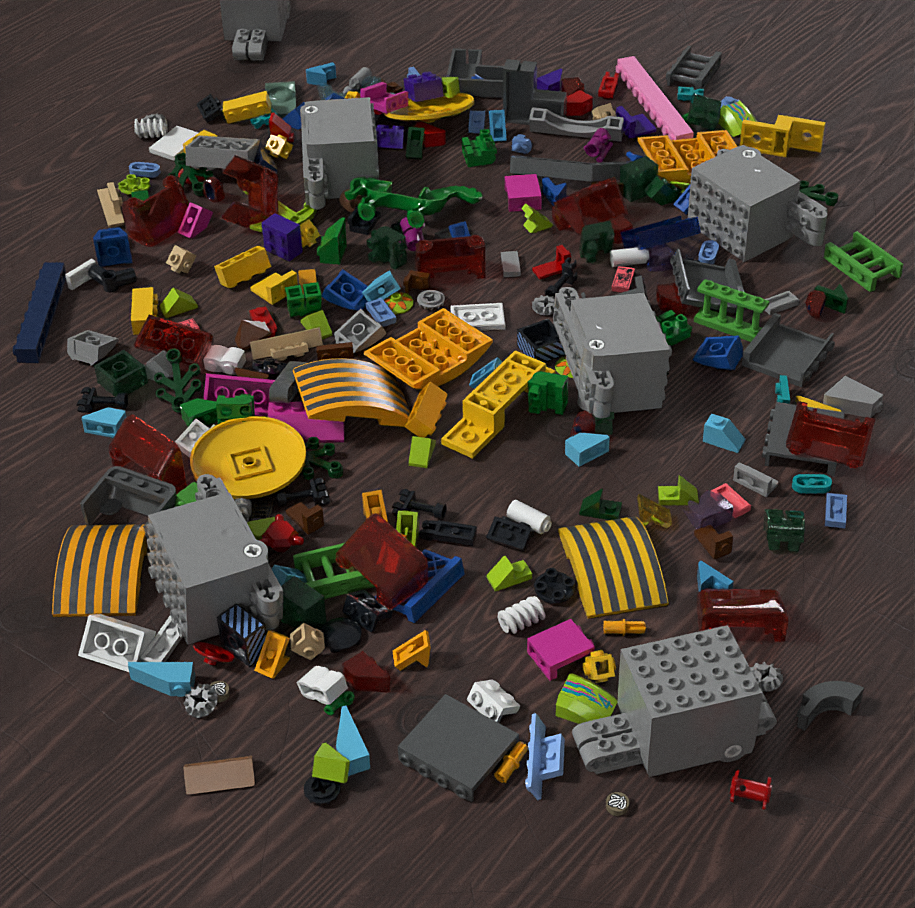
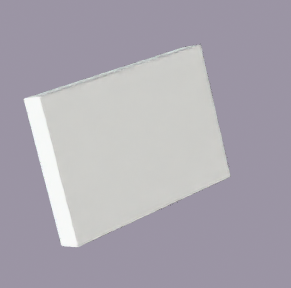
[149,126,198,161]
[451,303,505,331]

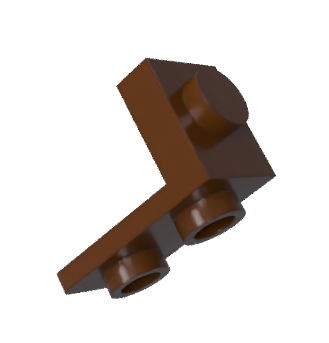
[286,502,324,535]
[694,525,733,559]

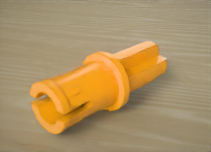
[603,619,646,636]
[494,741,528,783]

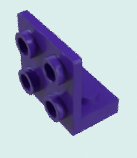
[616,106,656,138]
[376,125,408,149]

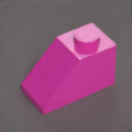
[178,202,213,239]

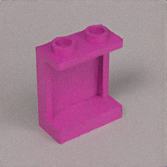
[360,82,408,114]
[505,174,542,212]
[527,619,595,681]

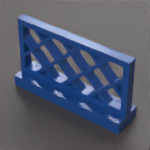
[375,549,465,623]

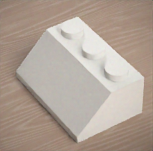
[78,614,156,672]

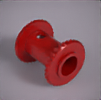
[730,770,772,810]

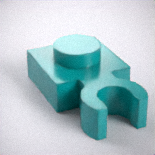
[677,86,704,101]
[250,108,278,129]

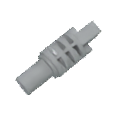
[235,498,252,523]

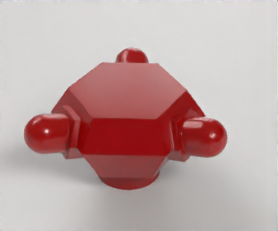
[260,514,304,552]

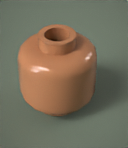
[339,189,362,212]

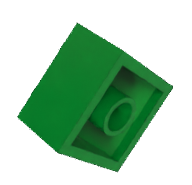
[317,217,347,265]

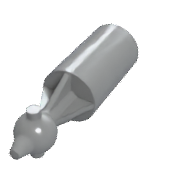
[343,67,372,95]

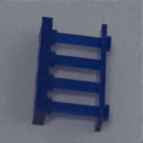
[621,216,701,250]

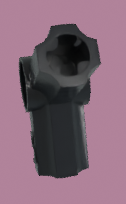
[88,264,137,293]

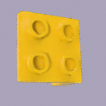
[250,270,298,305]

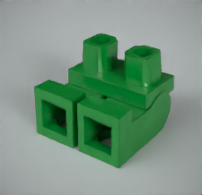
[462,129,497,167]
[285,282,321,318]
[656,310,692,346]
[528,372,568,415]
[216,394,255,424]

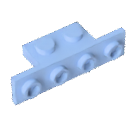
[526,713,565,800]

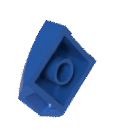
[93,227,132,267]
[321,269,368,311]
[692,336,743,370]

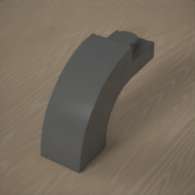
[796,681,864,731]

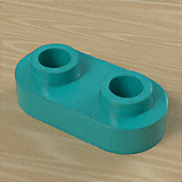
[792,474,832,494]

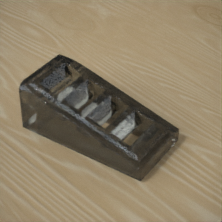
[249,500,275,522]

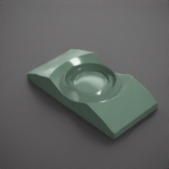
[265,81,296,117]

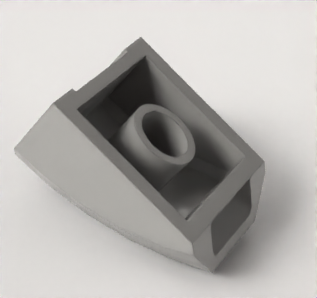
[334,309,387,354]
[67,330,119,365]

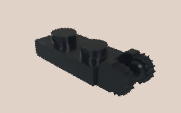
[419,520,477,546]

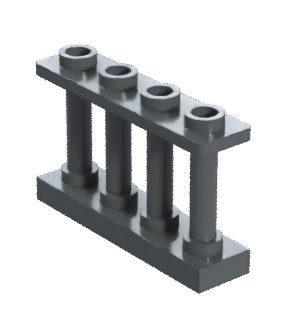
[666,46,722,90]

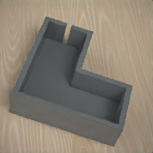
[446,48,504,98]
[503,59,567,125]

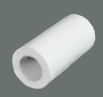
[610,247,649,267]
[507,500,552,534]

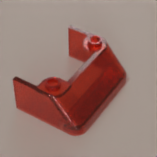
[222,155,278,228]
[108,414,187,494]

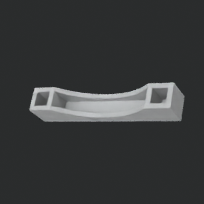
[529,108,624,142]

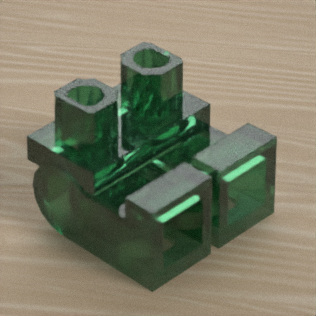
[686,94,721,130]
[579,221,615,263]
[366,226,407,270]
[763,509,805,552]

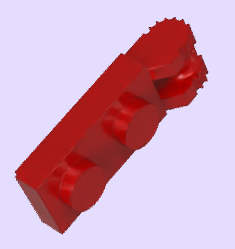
[598,72,619,98]

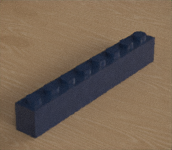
[13,262,66,363]

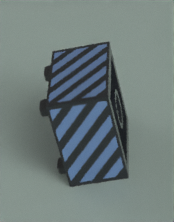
[517,319,565,363]
[217,603,266,668]

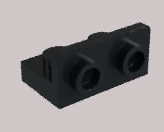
[196,94,225,123]
[348,206,381,235]
[486,516,535,552]
[342,590,393,632]

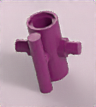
[584,128,613,163]
[398,217,428,253]

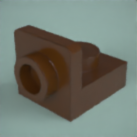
[379,79,403,94]
[403,270,431,294]

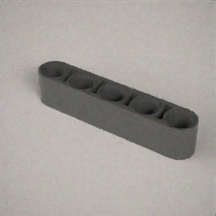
[269,361,308,403]

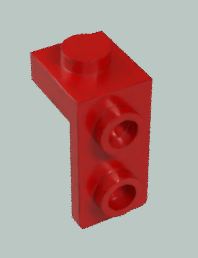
[532,245,571,279]

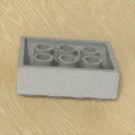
[185,136,260,172]

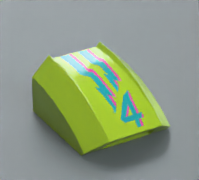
[717,100,757,137]
[556,673,618,724]

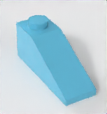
[128,662,196,697]
[336,706,370,776]

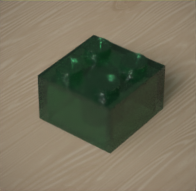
[620,156,658,202]
[94,350,148,397]
[281,576,327,630]

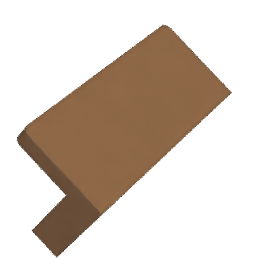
[183,756,255,795]

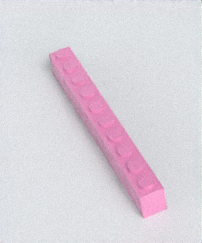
[616,56,694,140]

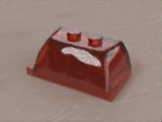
[134,314,214,365]

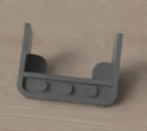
[80,466,177,539]

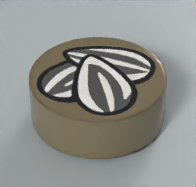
[210,681,230,703]
[606,792,629,816]

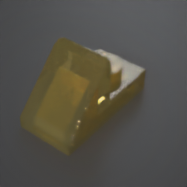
[637,494,672,528]

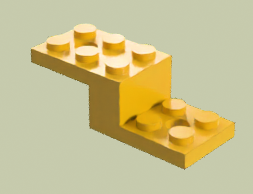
[740,115,826,157]

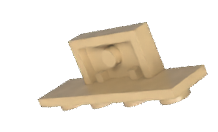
[97,182,125,228]
[250,327,323,361]

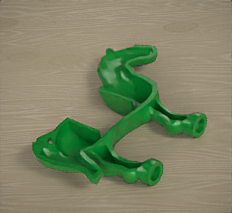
[345,176,482,228]

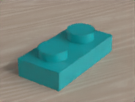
[775,375,790,404]

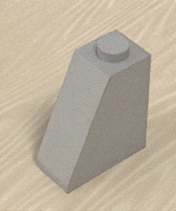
[823,376,883,418]

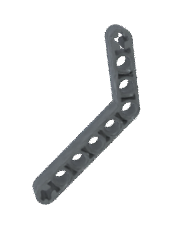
[510,156,640,181]

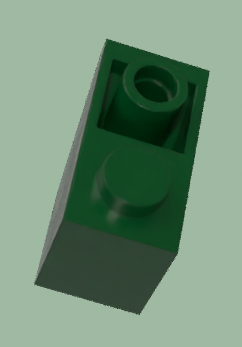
[644,176,681,205]

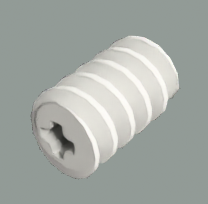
[134,118,168,138]
[498,596,545,634]

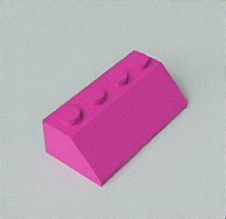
[204,373,275,417]
[268,401,345,443]

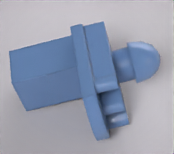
[512,134,532,154]

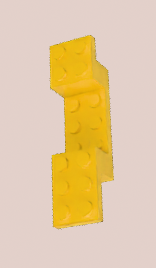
[441,351,556,459]

